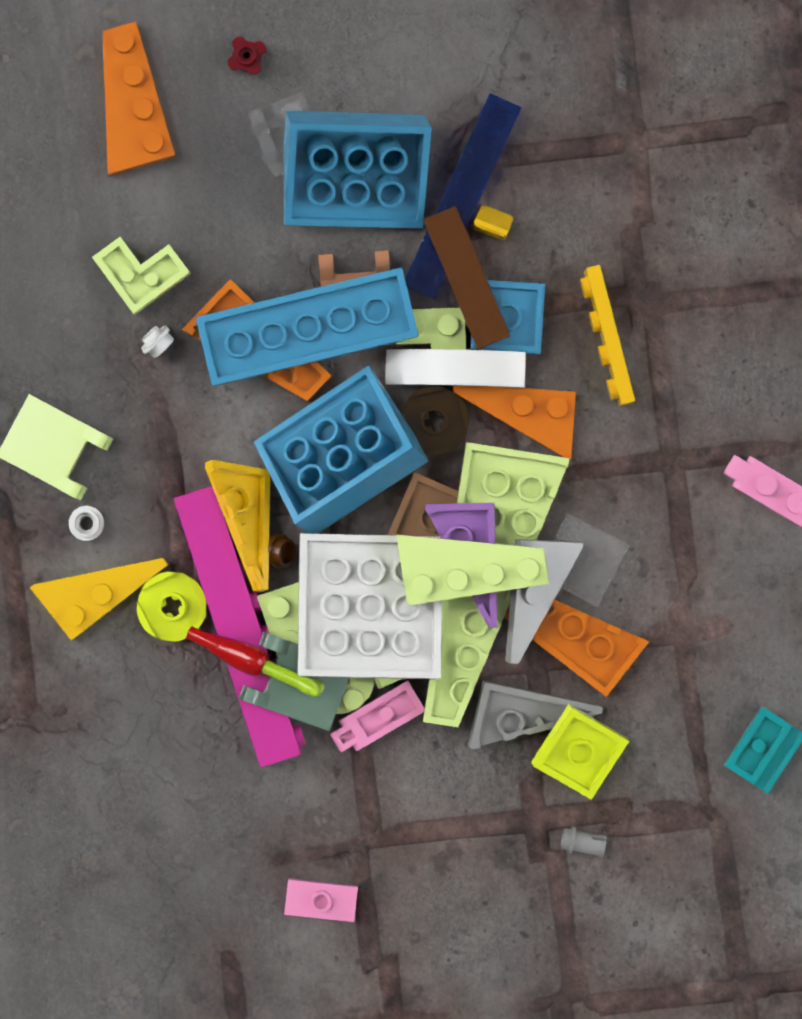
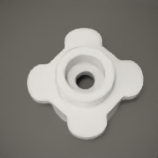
[141,325,174,358]

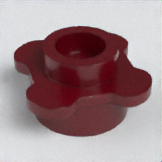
[227,36,266,75]

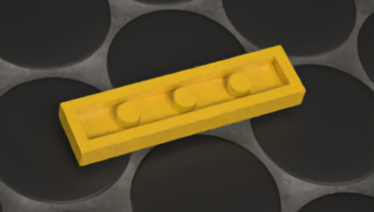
[580,265,635,407]

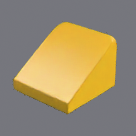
[473,205,513,241]

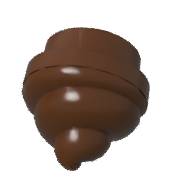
[268,534,296,569]

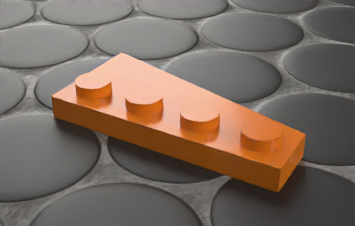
[102,21,176,177]
[182,279,332,402]
[504,600,649,697]

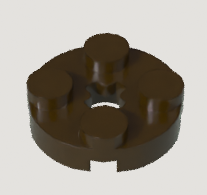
[401,386,469,456]

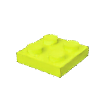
[531,704,630,800]

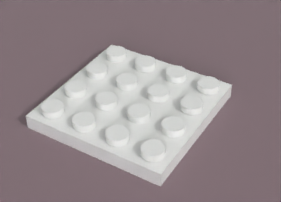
[297,534,441,679]

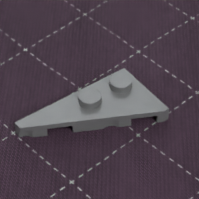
[505,539,583,664]
[468,680,603,749]

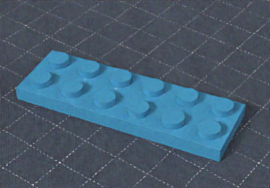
[196,267,419,387]

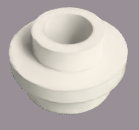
[69,506,104,541]

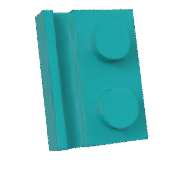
[723,706,802,794]

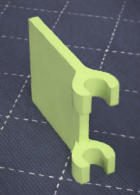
[0,394,113,500]

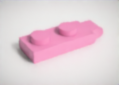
[723,455,802,527]
[330,680,425,752]

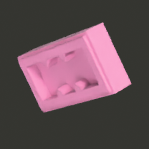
[284,878,358,922]

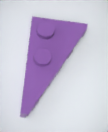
[425,503,498,628]

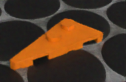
[453,386,576,460]

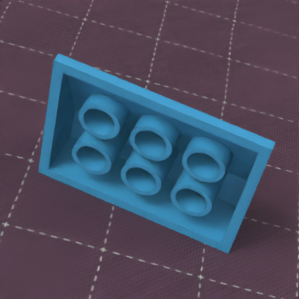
[284,111,432,229]
[254,365,428,534]

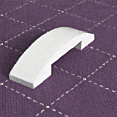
[385,349,526,388]

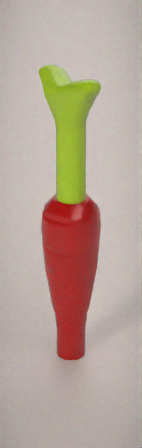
[186,626,325,697]

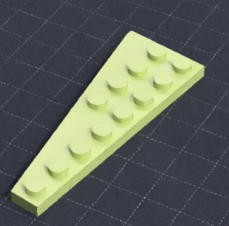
[423,442,569,727]

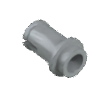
[561,826,607,858]

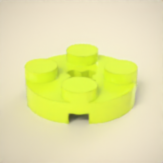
[137,572,208,642]

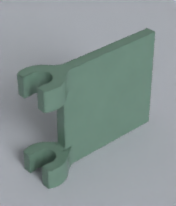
[239,632,349,731]

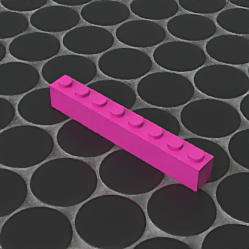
[173,486,306,768]

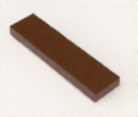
[423,206,510,350]

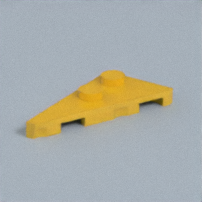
[205,460,270,592]
[30,558,169,641]

